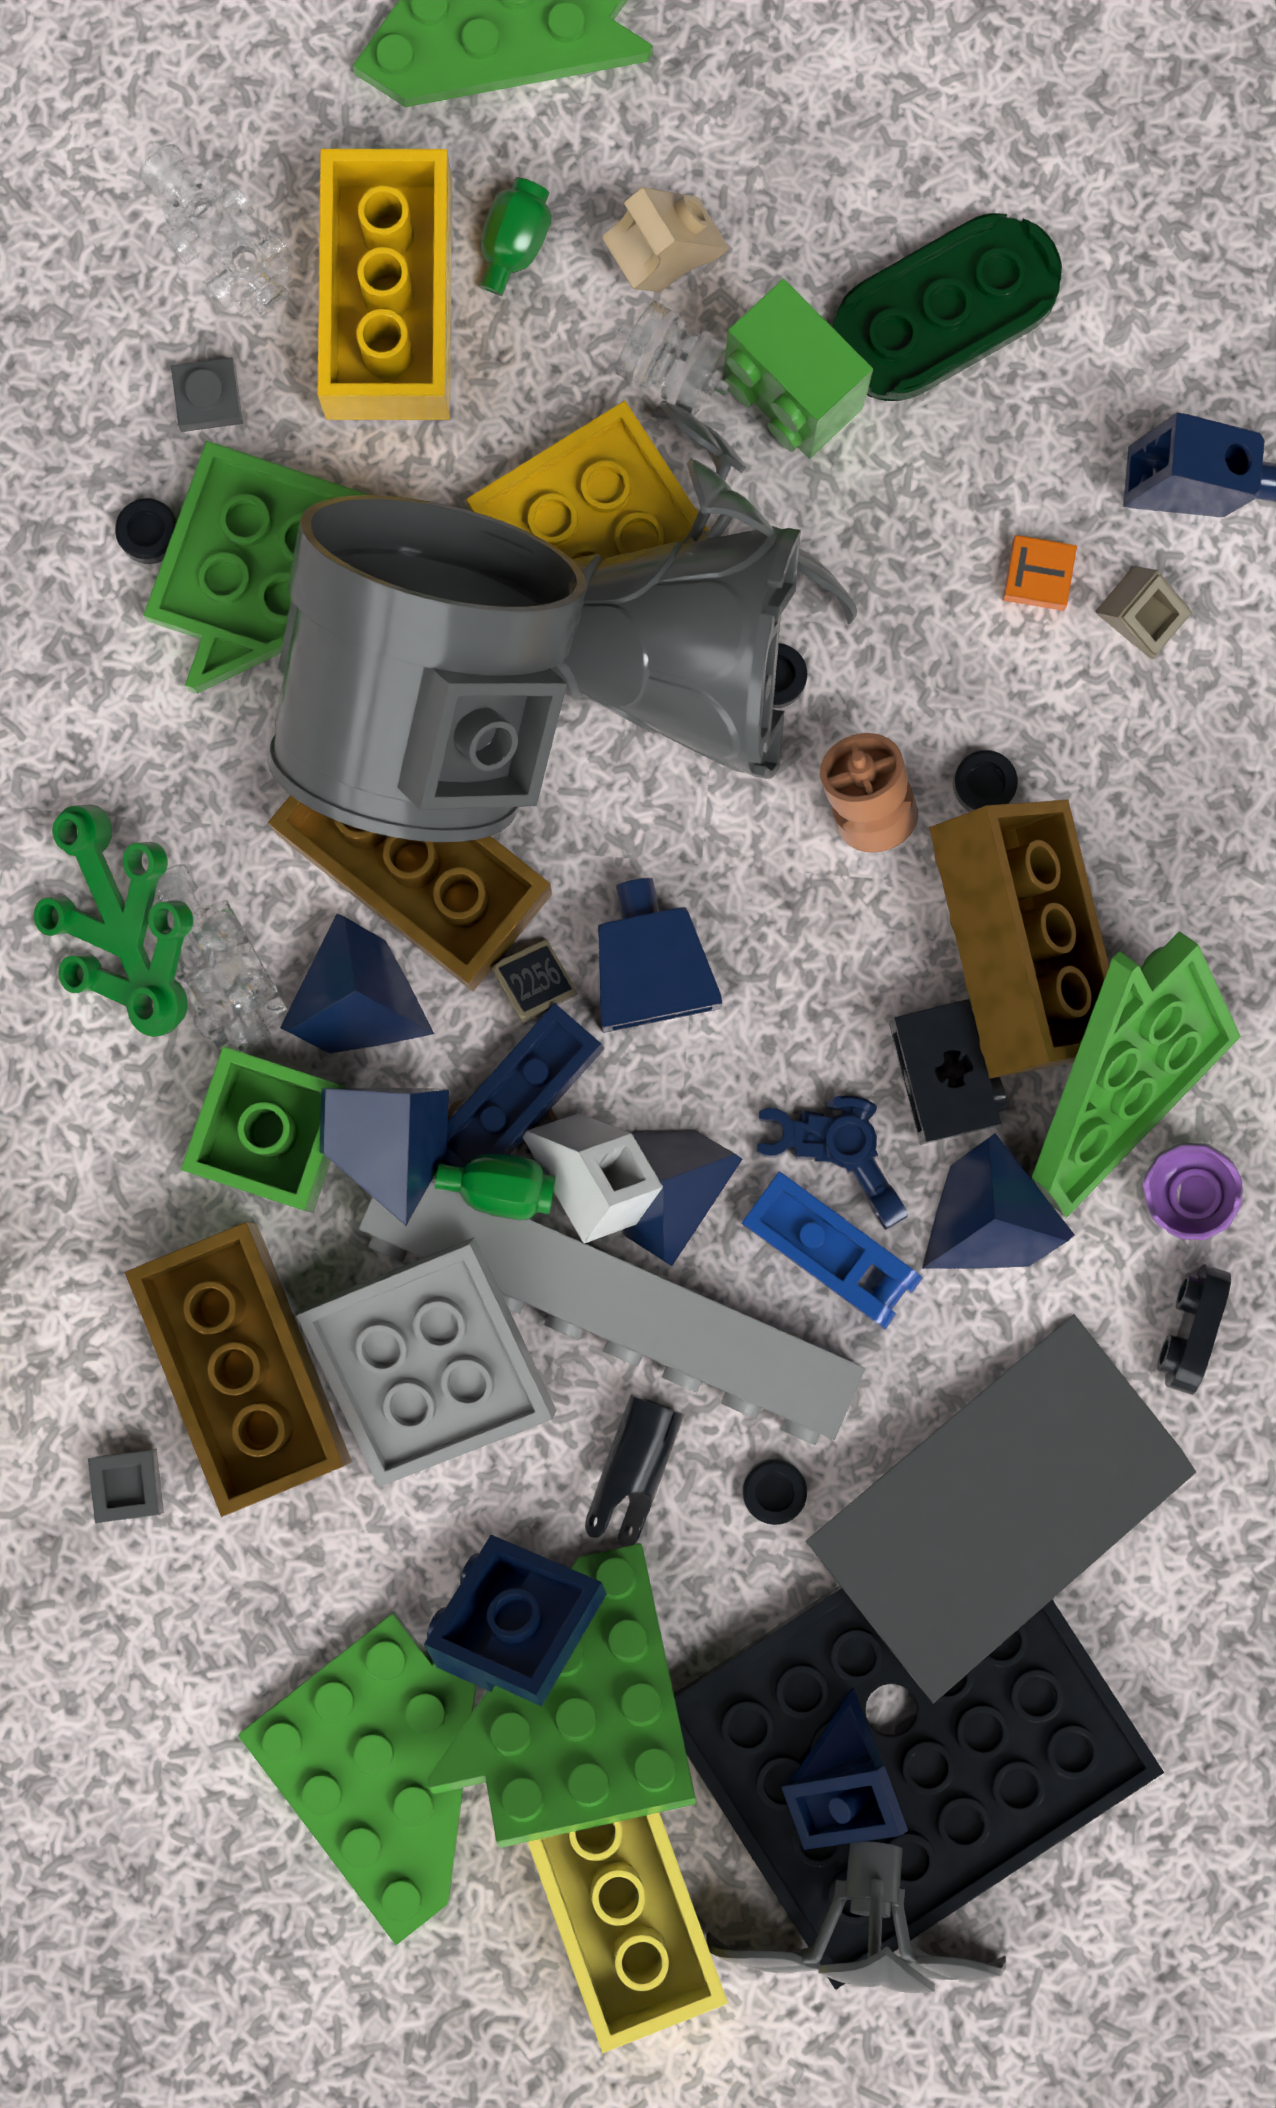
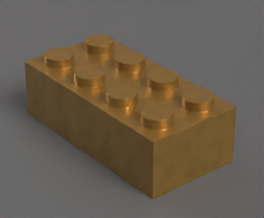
[268,795,553,992]
[929,799,1109,1078]
[124,1222,352,1517]

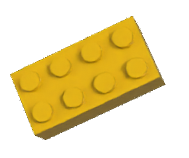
[318,149,452,420]

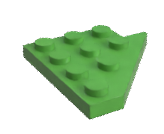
[353,0,653,107]
[143,441,369,694]
[1032,931,1241,1218]
[428,1543,697,1848]
[238,1611,476,1945]

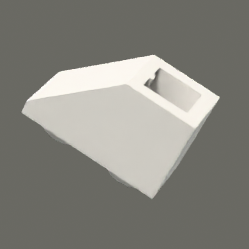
[523,1113,663,1244]

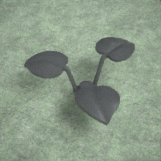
[652,400,857,625]
[706,1841,1006,1993]

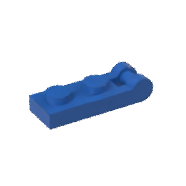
[741,1171,923,1330]

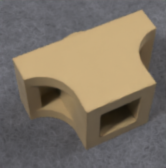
[602,187,730,292]

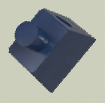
[1123,412,1276,517]
[598,878,723,1033]

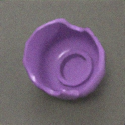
[1142,1142,1243,1240]

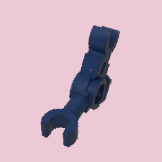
[757,1095,909,1230]

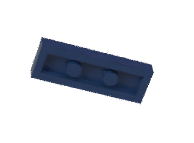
[443,1003,605,1167]

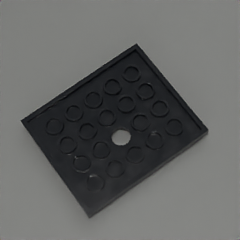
[674,1585,1164,1990]

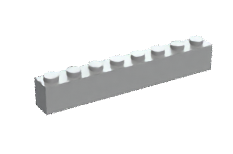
[358,1177,866,1445]

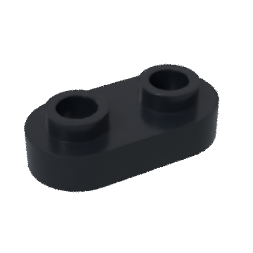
[1157,1264,1231,1395]

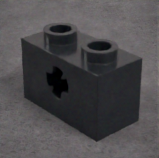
[889,999,1007,1145]

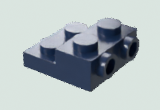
[424,1535,607,1707]

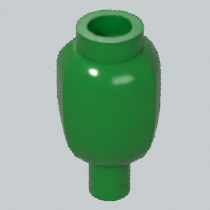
[480,177,552,296]
[434,1154,556,1221]

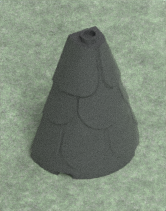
[552,526,801,779]

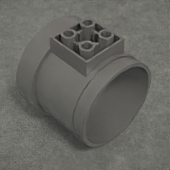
[268,495,587,842]

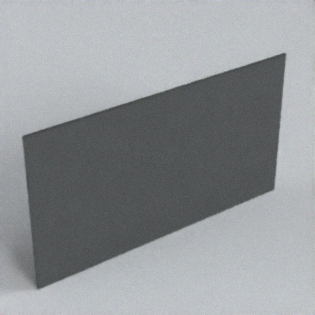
[805,1314,1196,1704]

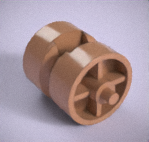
[820,733,918,853]

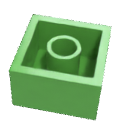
[724,278,873,459]
[181,1046,348,1213]

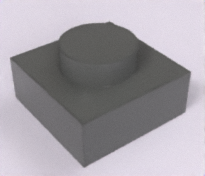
[171,357,243,432]
[88,1448,164,1523]

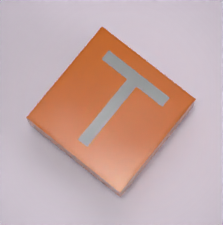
[1003,535,1077,611]

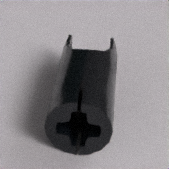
[585,1394,685,1547]

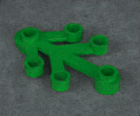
[33,805,193,1037]

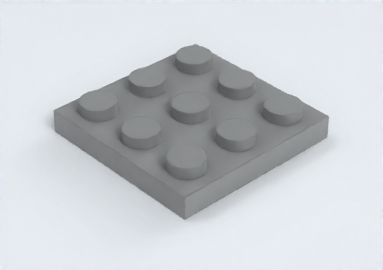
[296,1237,557,1487]

